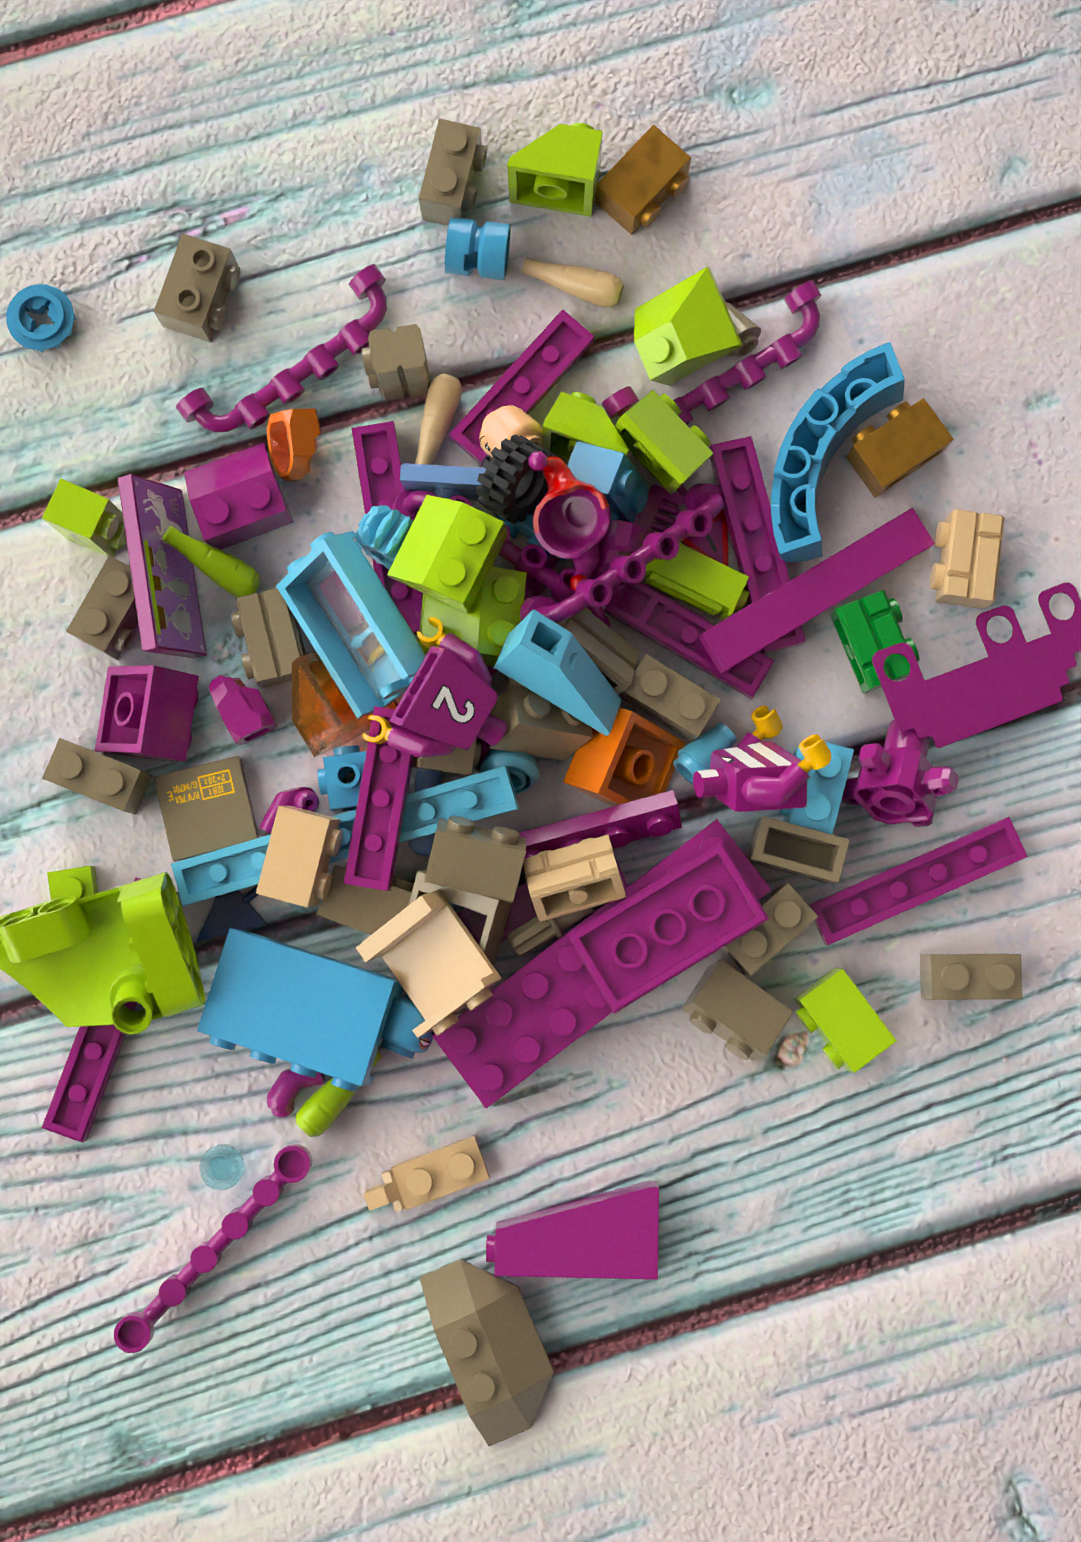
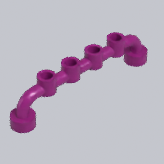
[176,264,387,433]
[601,280,822,425]
[520,483,724,624]
[391,490,611,628]
[114,1144,312,1353]

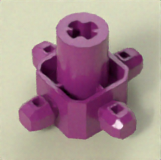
[841,719,959,827]

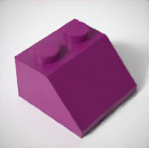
[184,443,294,550]
[95,665,199,762]

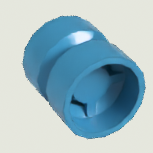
[445,217,511,280]

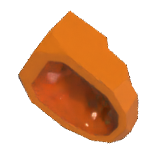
[266,408,321,482]

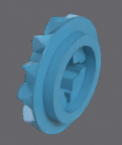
[6,284,76,353]

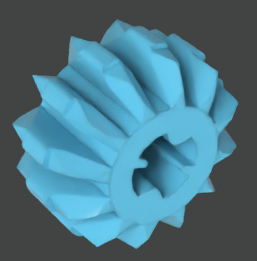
[355,505,413,570]

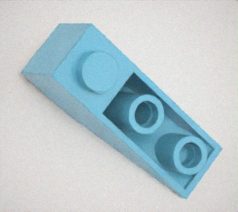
[494,609,621,736]

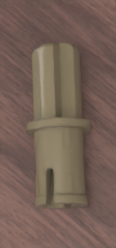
[507,907,594,956]

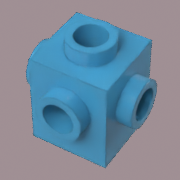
[317,745,366,813]

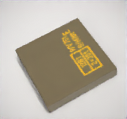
[153,756,259,862]

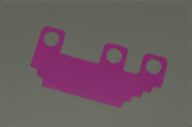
[872,583,1081,748]

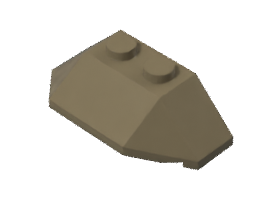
[419,1259,554,1447]

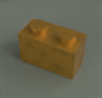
[595,124,691,235]
[846,398,954,498]

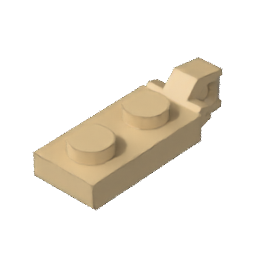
[363,1135,490,1212]

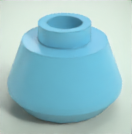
[480,749,539,794]

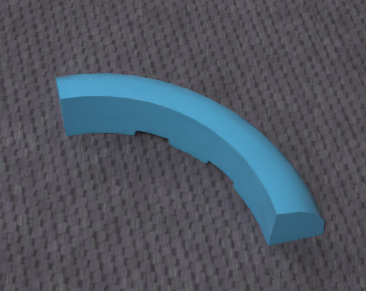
[771,342,905,563]

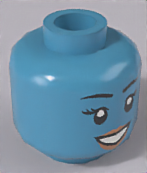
[381,994,435,1059]

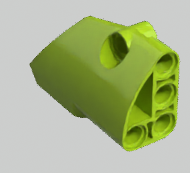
[0,872,206,1034]

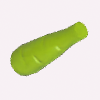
[161,526,260,598]
[295,1051,383,1137]

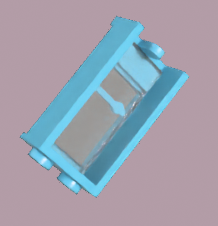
[276,531,426,719]

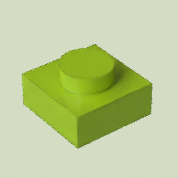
[47,865,98,900]

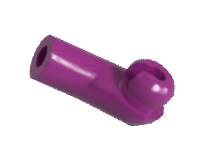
[259,787,319,834]
[267,1069,325,1118]

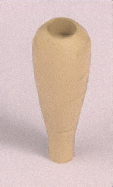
[522,257,624,308]
[415,374,462,465]

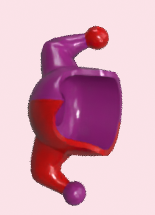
[529,451,611,592]

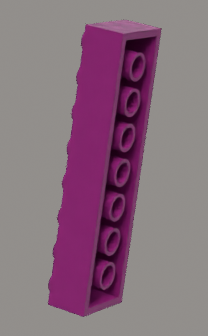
[432,819,771,1109]

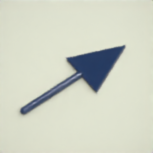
[196,885,268,942]

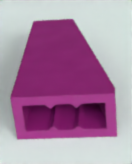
[486,1181,659,1280]

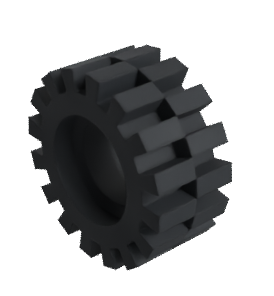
[476,435,554,524]

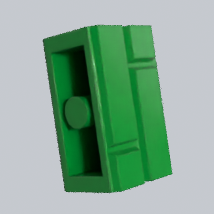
[830,590,920,694]

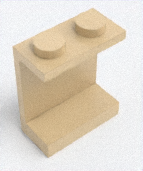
[356,889,502,1038]

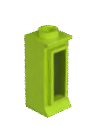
[644,531,749,622]

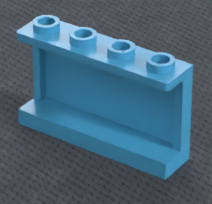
[197,928,403,1091]

